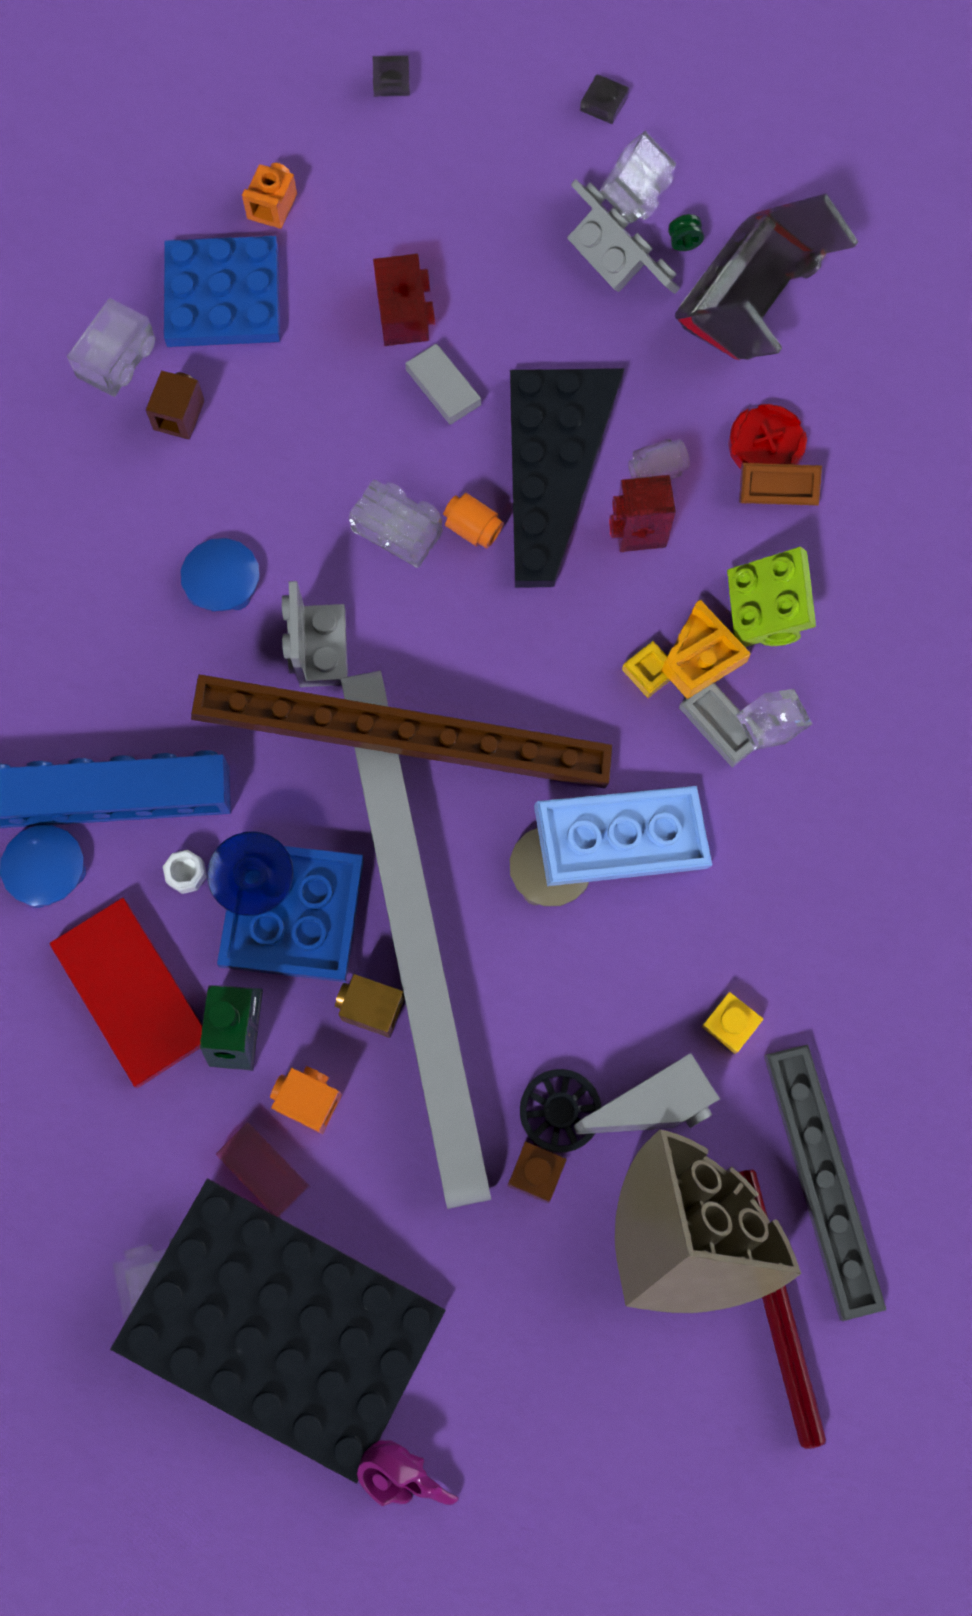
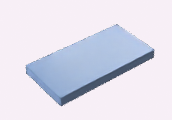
[534,786,712,886]

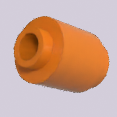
[443,493,504,549]

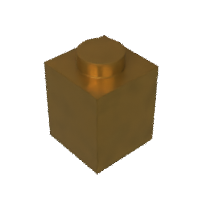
[335,974,405,1038]

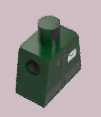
[200,985,263,1071]

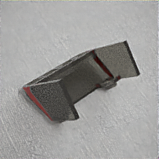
[675,193,858,360]

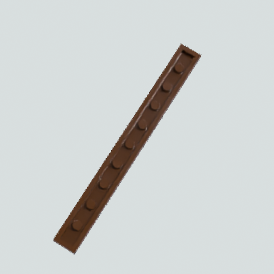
[191,674,612,788]

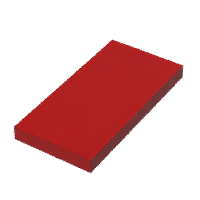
[49,898,203,1089]

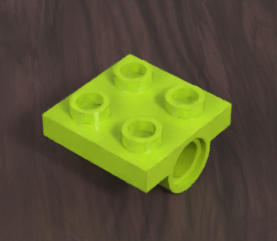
[727,546,816,647]

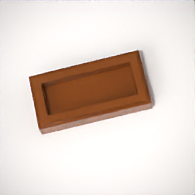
[739,463,822,506]

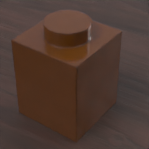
[145,370,205,440]
[507,1142,567,1204]

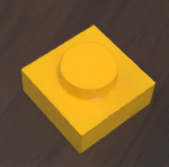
[701,992,764,1054]

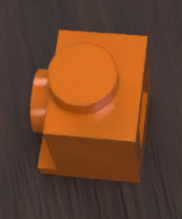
[242,163,297,229]

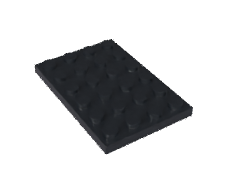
[110,1178,446,1484]

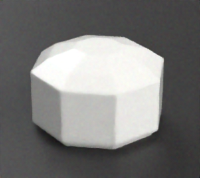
[163,850,207,894]

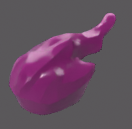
[357,1440,459,1506]

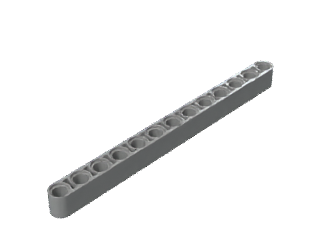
[341,670,491,1209]

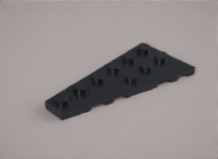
[510,368,625,588]

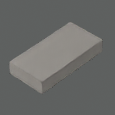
[405,343,481,425]
[679,683,765,768]

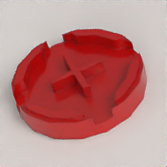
[728,404,807,469]

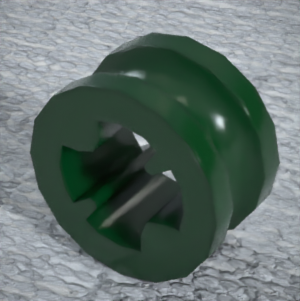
[668,214,704,252]

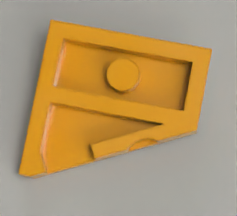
[661,600,751,699]

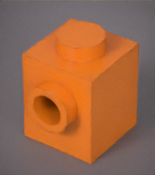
[270,1066,342,1135]

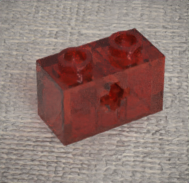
[373,253,435,346]
[609,475,676,552]

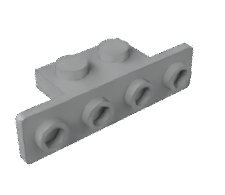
[567,179,680,294]

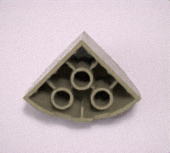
[615,1129,801,1313]

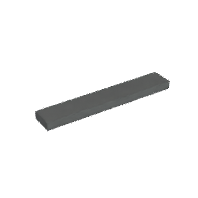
[764,1045,886,1321]

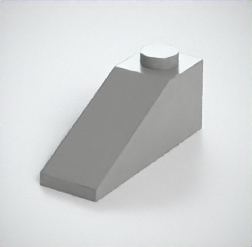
[573,1053,720,1134]

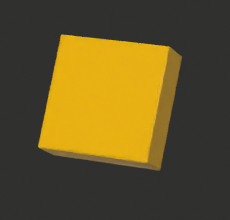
[622,641,670,698]

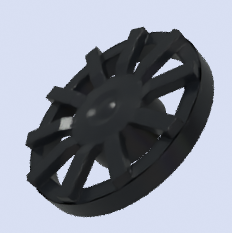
[520,1069,602,1153]

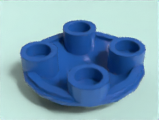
[181,538,259,612]
[0,825,86,908]

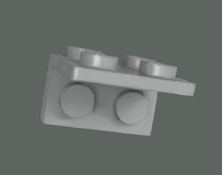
[282,581,348,687]

